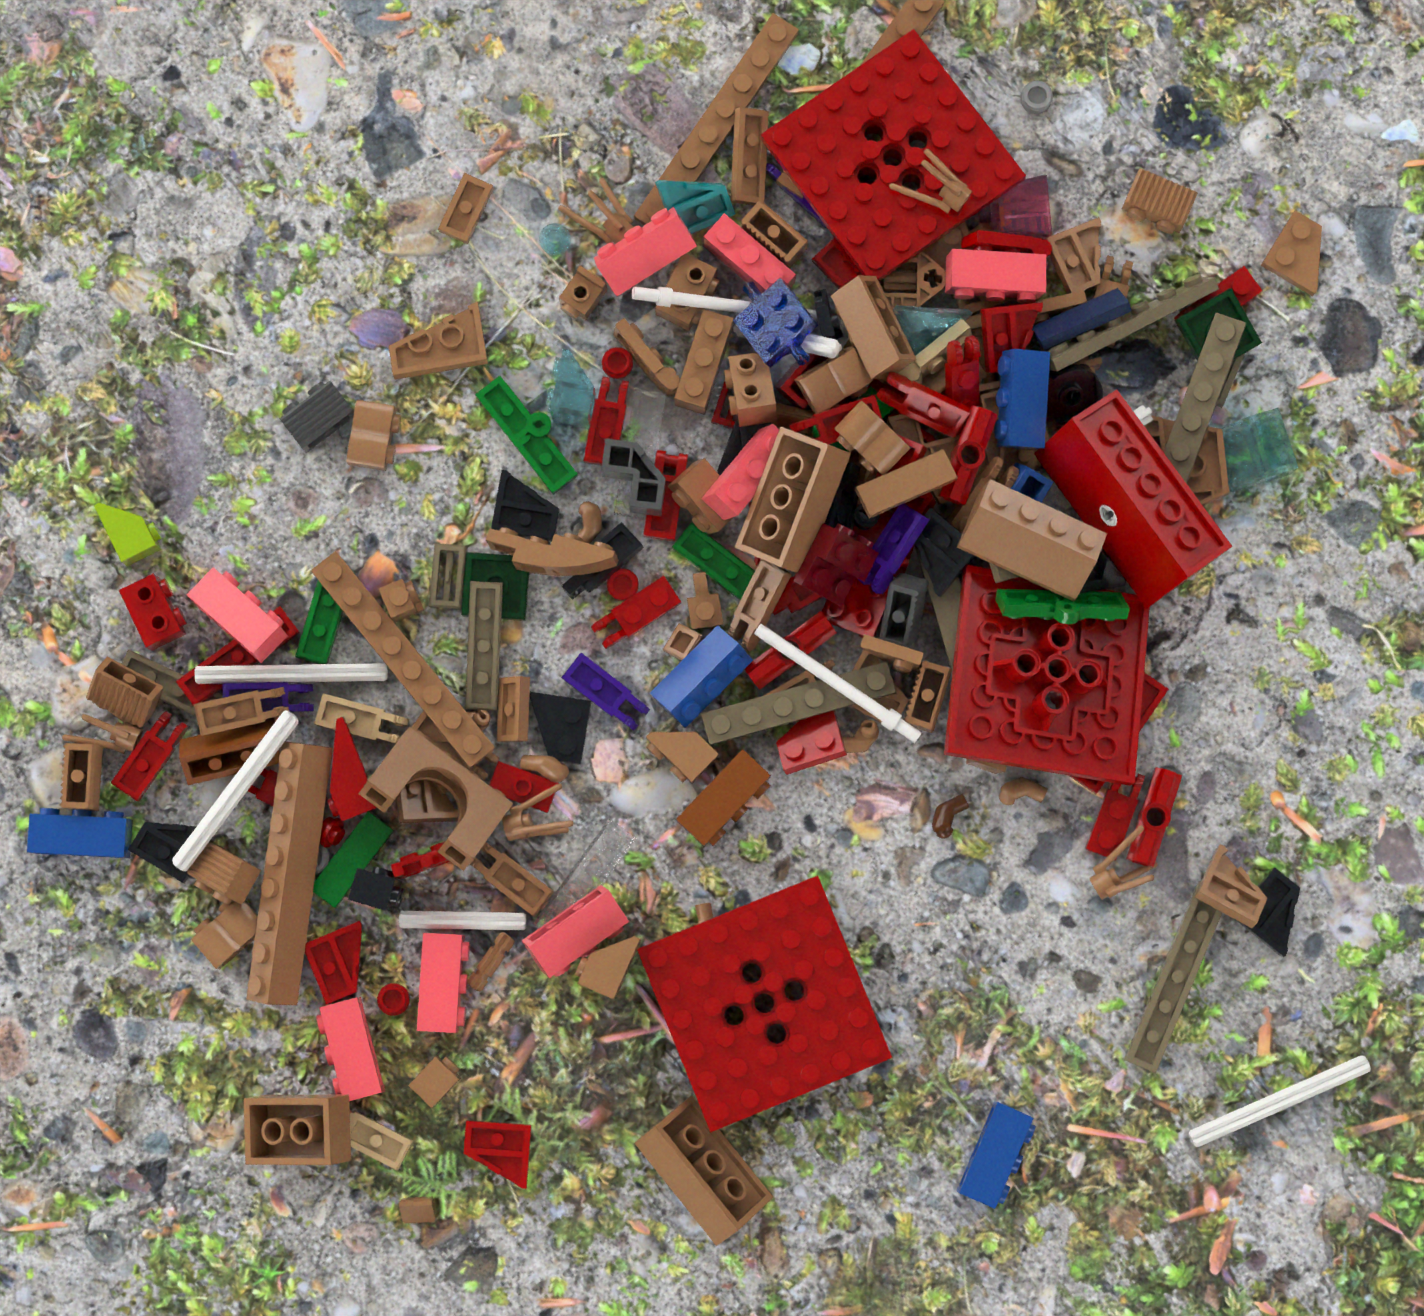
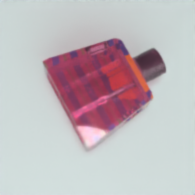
[978,175,1052,240]

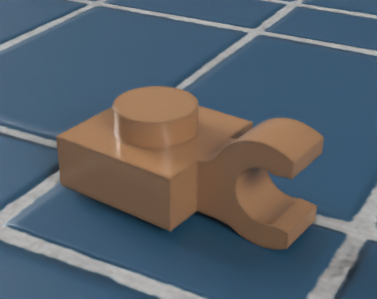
[687,572,723,630]

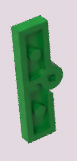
[475,376,578,495]
[995,589,1130,624]

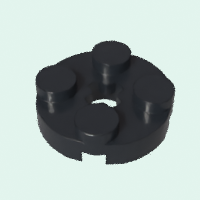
[1047,364,1103,425]

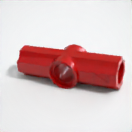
[938,405,998,506]
[744,611,837,690]
[1126,767,1182,868]

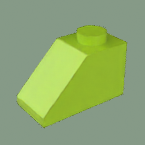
[94,503,162,566]

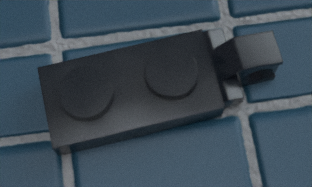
[824,462,860,529]
[562,522,644,600]

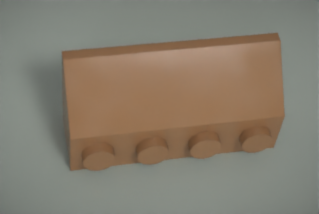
[735,427,851,573]
[957,479,1107,601]
[634,1095,773,1246]

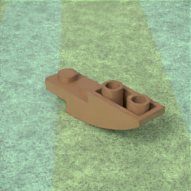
[486,527,619,576]

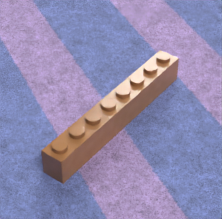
[246,741,333,1005]

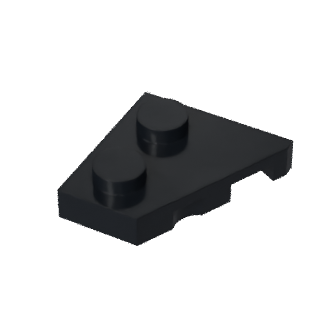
[128,822,216,884]
[1236,867,1300,957]

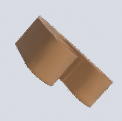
[884,251,946,321]

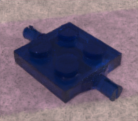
[733,278,818,368]

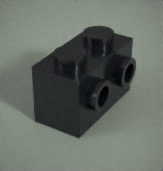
[348,866,405,912]

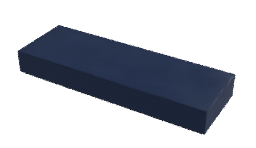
[1032,288,1132,350]

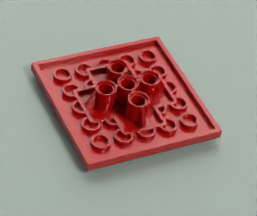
[760,29,1026,281]
[944,565,1150,786]
[637,875,892,1133]

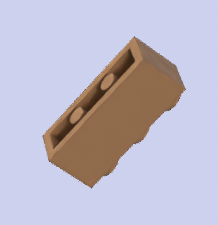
[831,275,917,379]
[674,309,734,415]

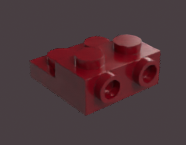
[794,523,879,606]

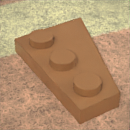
[389,301,488,380]

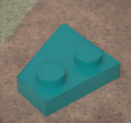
[655,180,736,234]

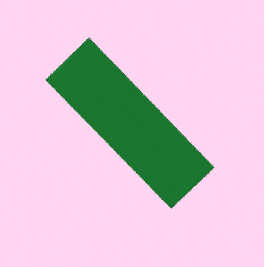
[672,522,755,600]
[295,581,343,664]
[313,811,394,908]

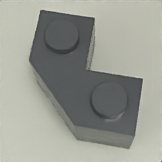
[601,439,666,516]

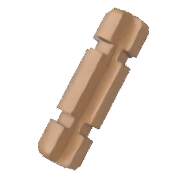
[467,932,515,992]

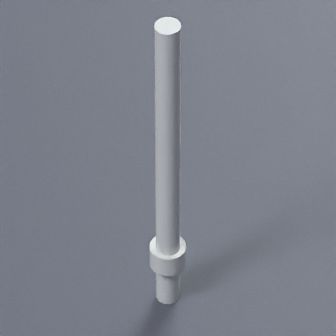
[632,286,817,323]
[754,624,922,743]

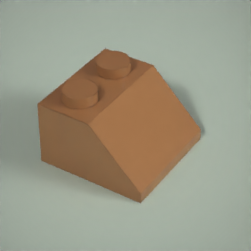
[575,936,641,999]

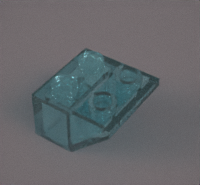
[892,305,972,356]
[546,349,597,430]
[1220,407,1298,493]

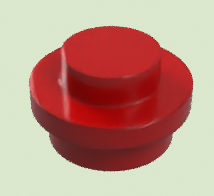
[602,347,633,379]
[320,817,345,848]
[377,983,410,1016]

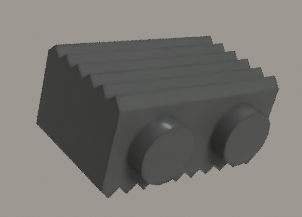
[280,381,354,453]
[879,573,930,648]

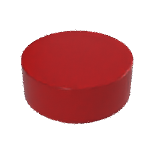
[607,568,639,601]

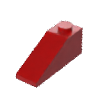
[327,716,377,821]

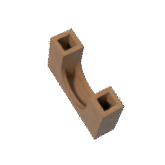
[359,727,513,871]

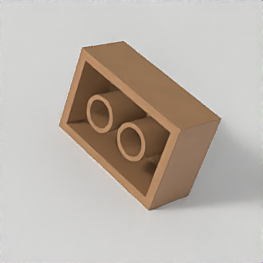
[244,1094,351,1165]

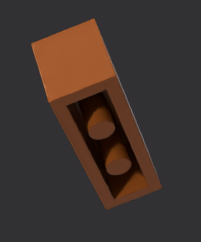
[179,717,281,785]
[676,749,771,847]

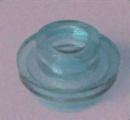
[539,223,571,255]

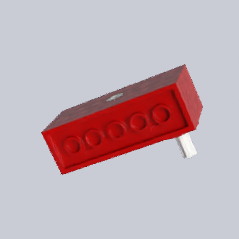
[1034,389,1233,608]

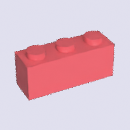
[594,207,697,297]
[703,213,796,305]
[945,249,1047,303]
[701,424,779,520]
[187,567,288,664]
[522,885,629,978]
[417,933,470,1033]
[316,997,385,1101]

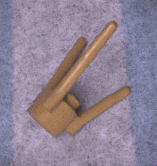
[889,149,972,213]
[558,178,634,244]
[62,709,143,754]
[502,783,574,841]
[1089,825,1158,900]

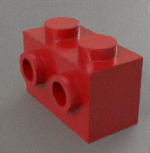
[119,573,187,651]

